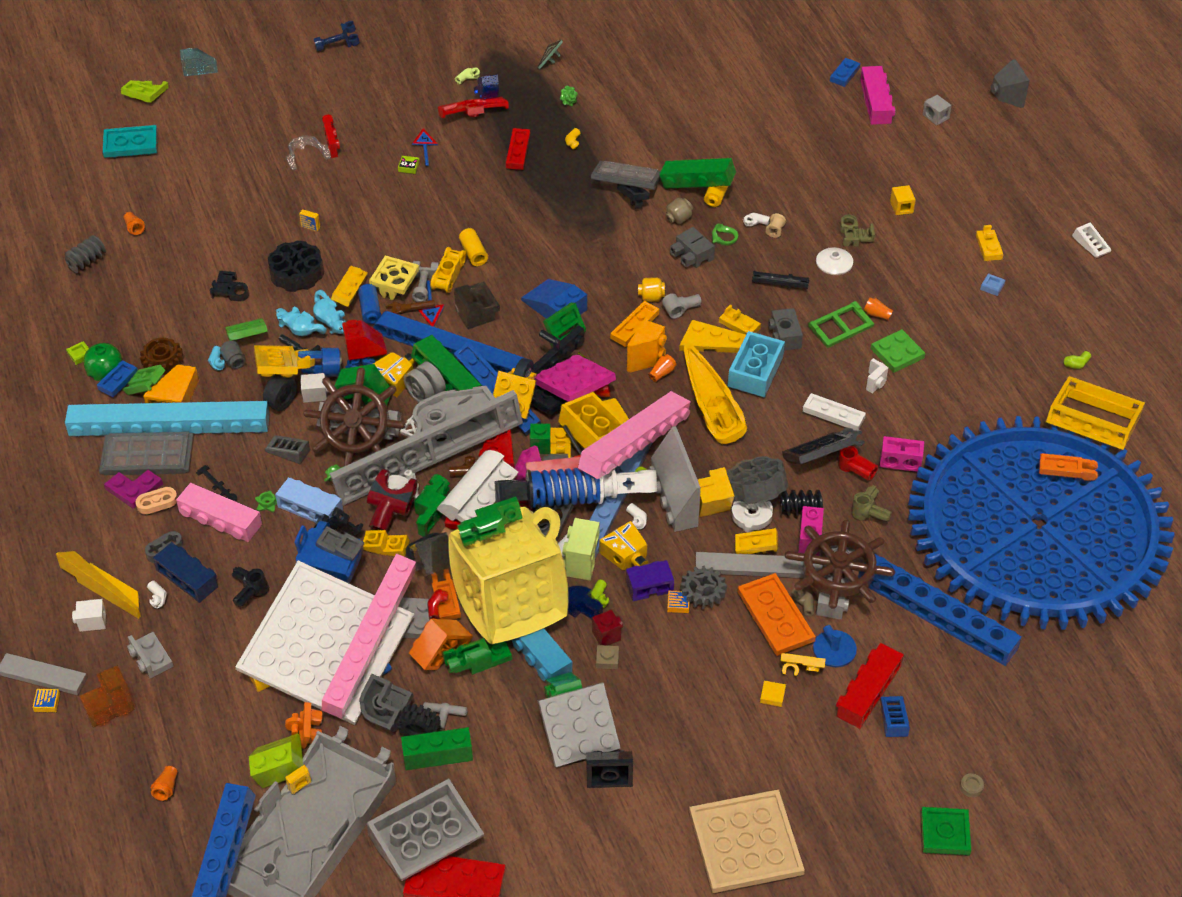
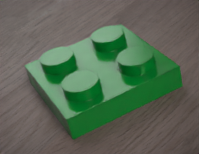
[921,807,971,855]

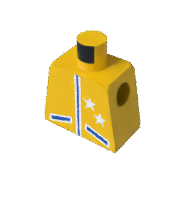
[373,353,415,397]
[599,521,648,570]

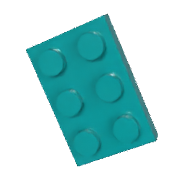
[103,125,158,158]

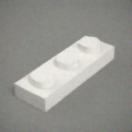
[803,393,866,430]

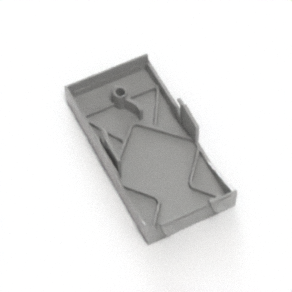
[227,726,396,897]

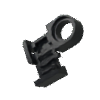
[210,271,249,301]
[314,507,364,536]

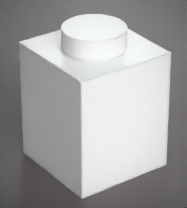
[301,373,329,403]
[72,599,106,631]

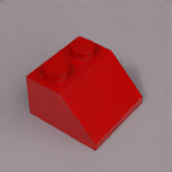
[342,320,387,360]

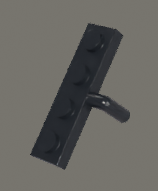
[534,325,585,375]

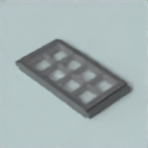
[99,432,194,475]

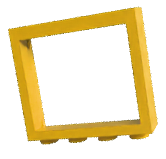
[1046,376,1145,450]

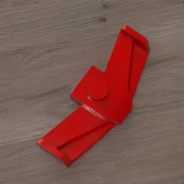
[438,97,509,119]

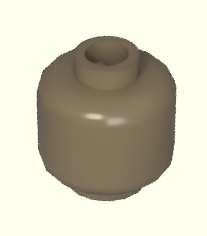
[666,197,693,225]

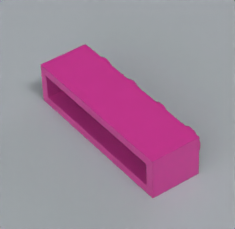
[860,66,895,125]

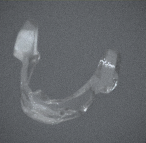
[286,135,331,170]

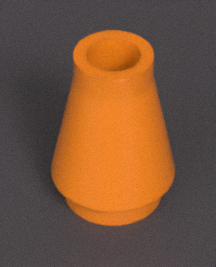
[123,212,145,235]
[863,297,893,320]
[648,354,676,382]
[151,766,178,801]

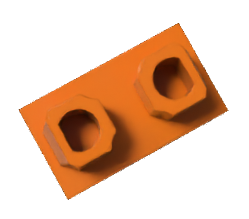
[285,702,322,749]

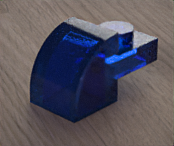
[474,74,499,99]
[568,585,603,620]

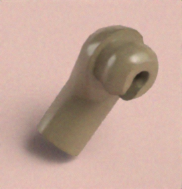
[792,588,814,616]

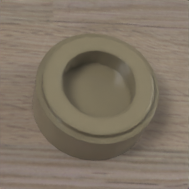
[960,773,984,797]

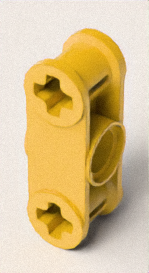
[430,247,467,293]

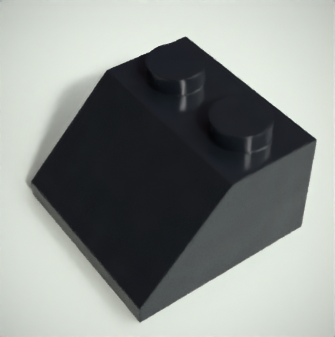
[586,750,633,788]

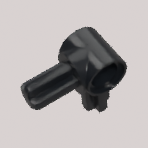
[232,567,270,608]

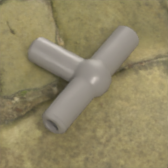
[423,702,467,730]

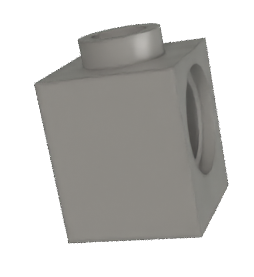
[923,95,952,125]

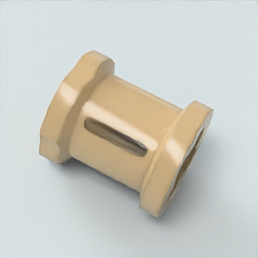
[766,213,786,238]

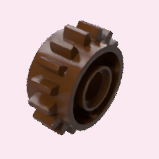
[140,338,183,375]

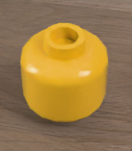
[638,278,665,302]

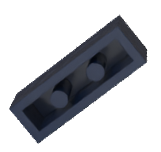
[153,542,218,603]

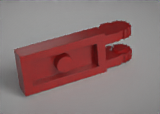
[322,114,340,158]

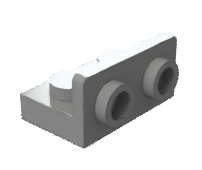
[127,632,174,678]

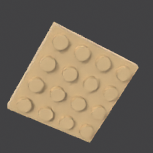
[689,790,805,893]

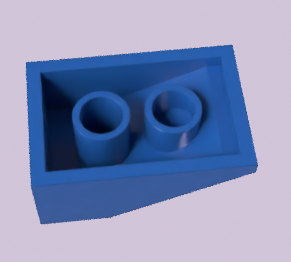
[521,279,587,319]

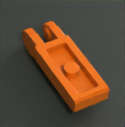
[1039,453,1098,481]
[431,569,461,620]

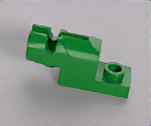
[414,474,450,537]
[457,497,523,547]
[442,638,512,675]

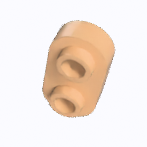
[136,487,177,514]

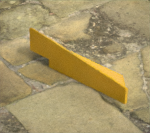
[56,551,141,619]

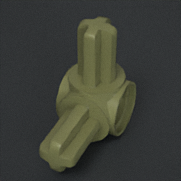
[852,485,892,522]

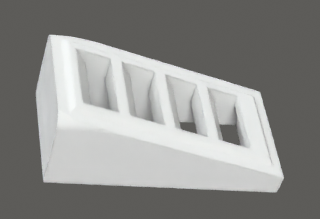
[1072,222,1111,258]

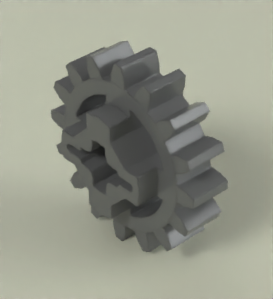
[680,566,727,609]

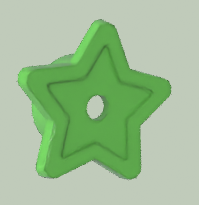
[255,491,277,512]

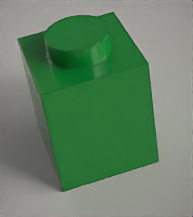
[530,424,551,454]

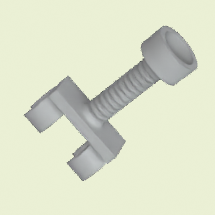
[412,261,439,302]

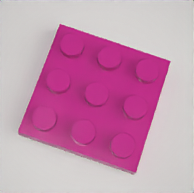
[534,355,616,402]

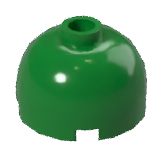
[83,343,123,381]

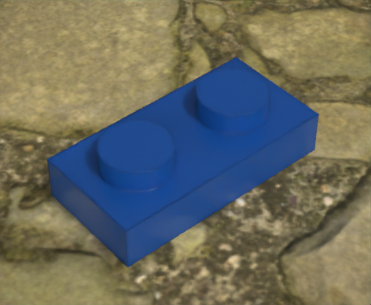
[830,58,861,87]
[97,360,138,397]

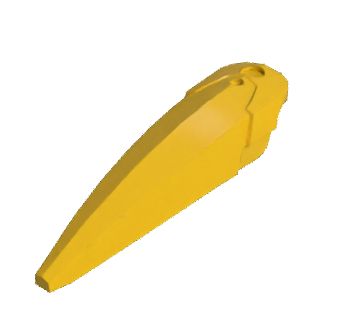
[684,343,747,444]

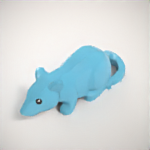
[313,290,346,334]
[276,306,327,336]

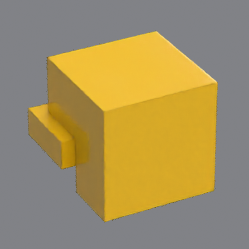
[697,467,735,517]

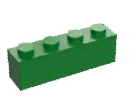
[659,158,736,188]
[411,335,481,404]

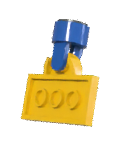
[254,345,341,377]

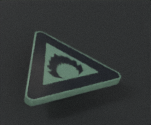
[537,40,563,69]

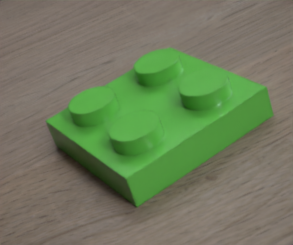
[871,329,925,373]

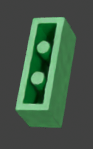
[401,727,473,771]

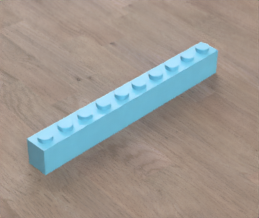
[65,401,270,436]

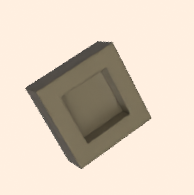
[596,645,619,669]

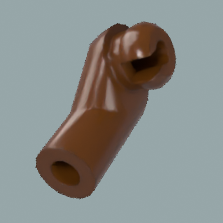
[449,456,475,477]

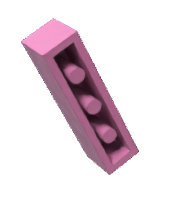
[176,483,262,542]

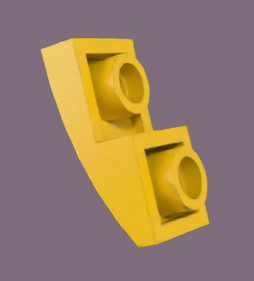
[363,530,410,557]

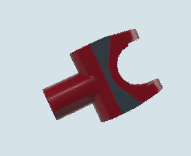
[367,469,418,532]

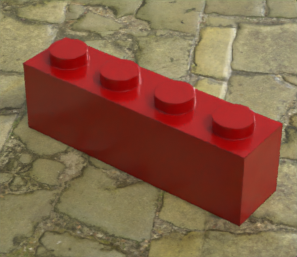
[836,642,904,729]

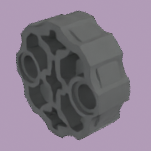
[727,456,788,504]

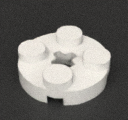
[731,501,773,532]

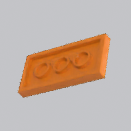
[737,573,816,656]

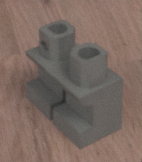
[670,227,715,268]

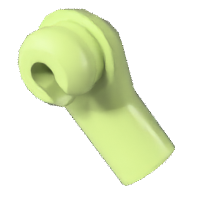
[455,68,480,84]

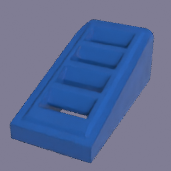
[880,696,910,737]

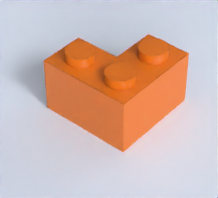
[409,619,473,670]

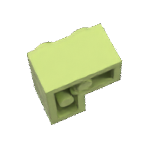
[562,518,600,581]

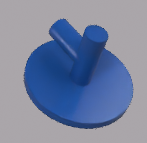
[813,625,857,668]

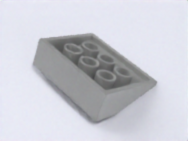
[648,426,701,532]
[367,779,484,881]

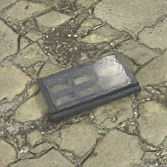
[591,161,661,190]

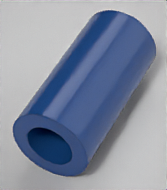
[358,284,381,324]

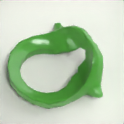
[712,224,738,246]

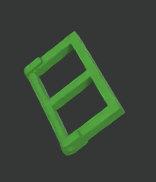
[808,301,874,348]

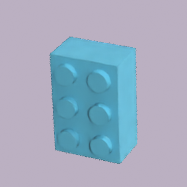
[728,331,785,397]

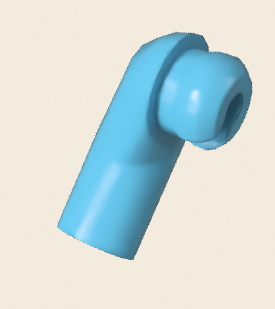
[208,346,225,370]

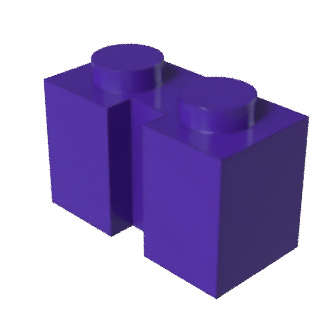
[626,560,674,601]

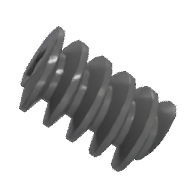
[64,235,106,273]

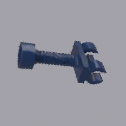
[313,21,360,51]

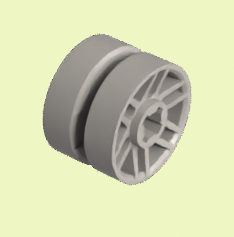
[404,362,446,403]

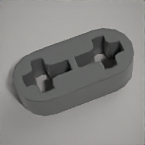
[145,531,183,563]

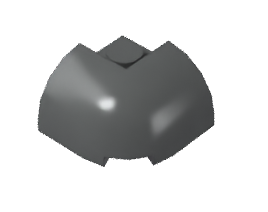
[359,673,414,732]

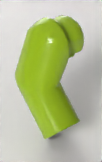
[1064,351,1091,369]
[590,580,609,608]

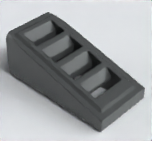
[265,435,310,464]

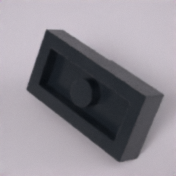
[617,184,650,208]

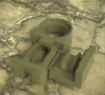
[840,215,875,246]

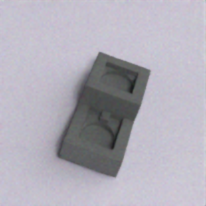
[316,526,364,561]

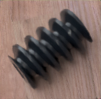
[780,490,823,516]

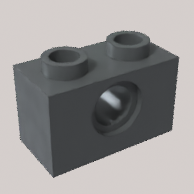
[768,308,803,351]

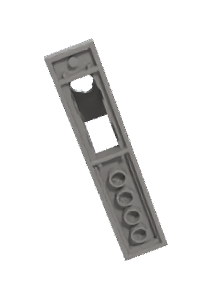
[330,386,523,506]

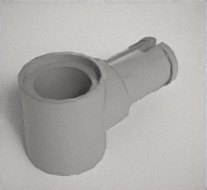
[662,294,701,319]

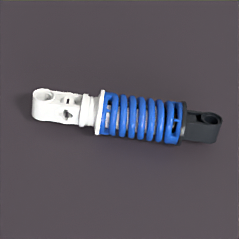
[494,468,657,509]

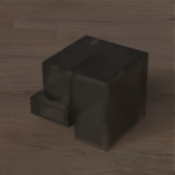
[454,281,500,329]
[410,532,450,577]

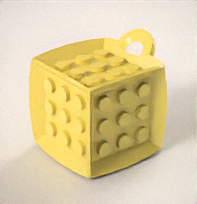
[449,507,568,644]

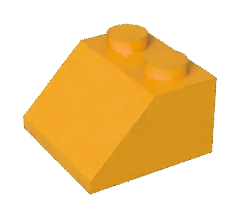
[627,320,667,373]

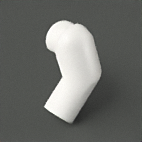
[626,503,647,529]
[147,581,167,608]

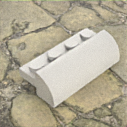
[437,450,518,522]

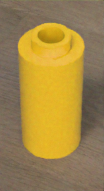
[704,186,728,207]
[459,228,488,266]

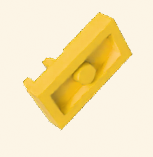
[976,225,1003,261]
[719,305,761,334]
[551,428,571,458]
[735,528,778,554]
[781,653,825,676]

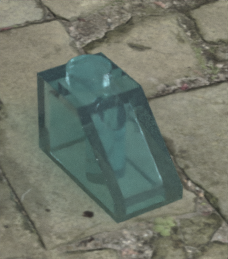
[180,48,218,76]

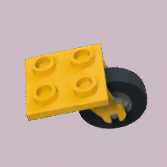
[493,358,537,419]

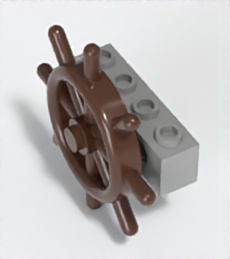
[303,367,406,466]
[784,520,895,620]

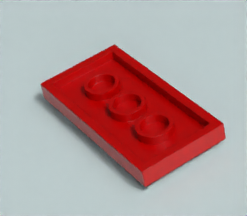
[403,856,506,897]

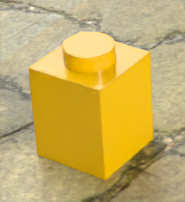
[890,185,915,215]

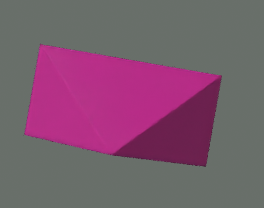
[514,446,541,480]

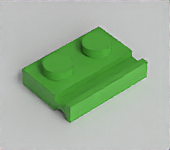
[225,318,268,341]
[123,365,165,395]

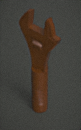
[386,300,436,314]

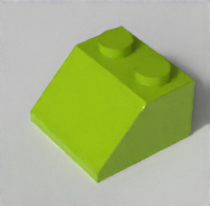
[249,733,303,788]

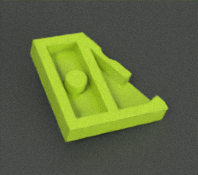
[121,80,169,103]

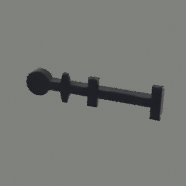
[196,465,238,502]

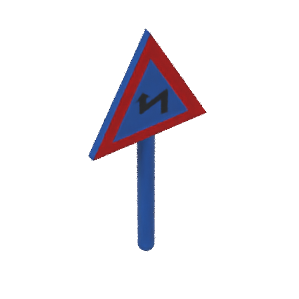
[412,128,438,166]
[417,280,445,327]

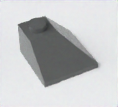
[991,59,1030,108]

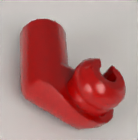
[427,589,449,619]

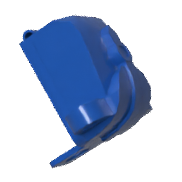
[295,521,363,584]

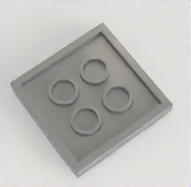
[537,682,620,767]

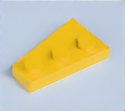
[679,320,746,353]

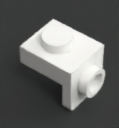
[866,358,888,393]

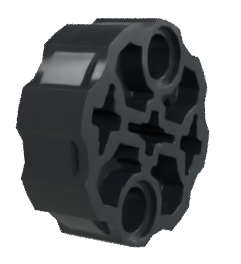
[268,240,324,292]

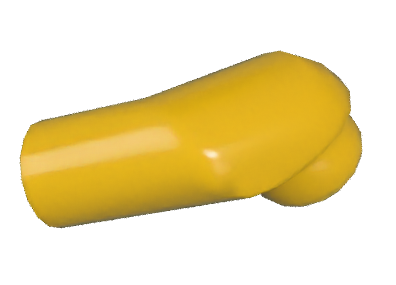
[565,128,581,149]

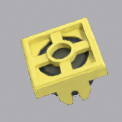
[369,255,420,300]

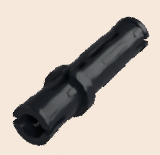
[752,271,809,289]

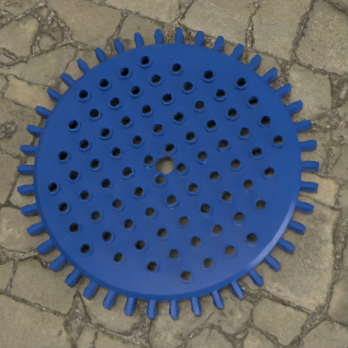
[908,416,1174,630]

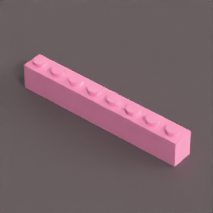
[578,391,691,479]
[322,554,416,719]

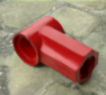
[838,446,878,481]

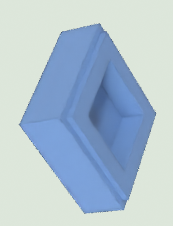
[980,274,1005,296]

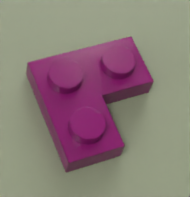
[104,470,163,509]

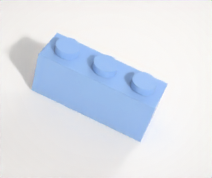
[275,477,343,523]

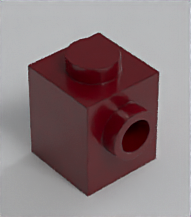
[592,609,623,646]

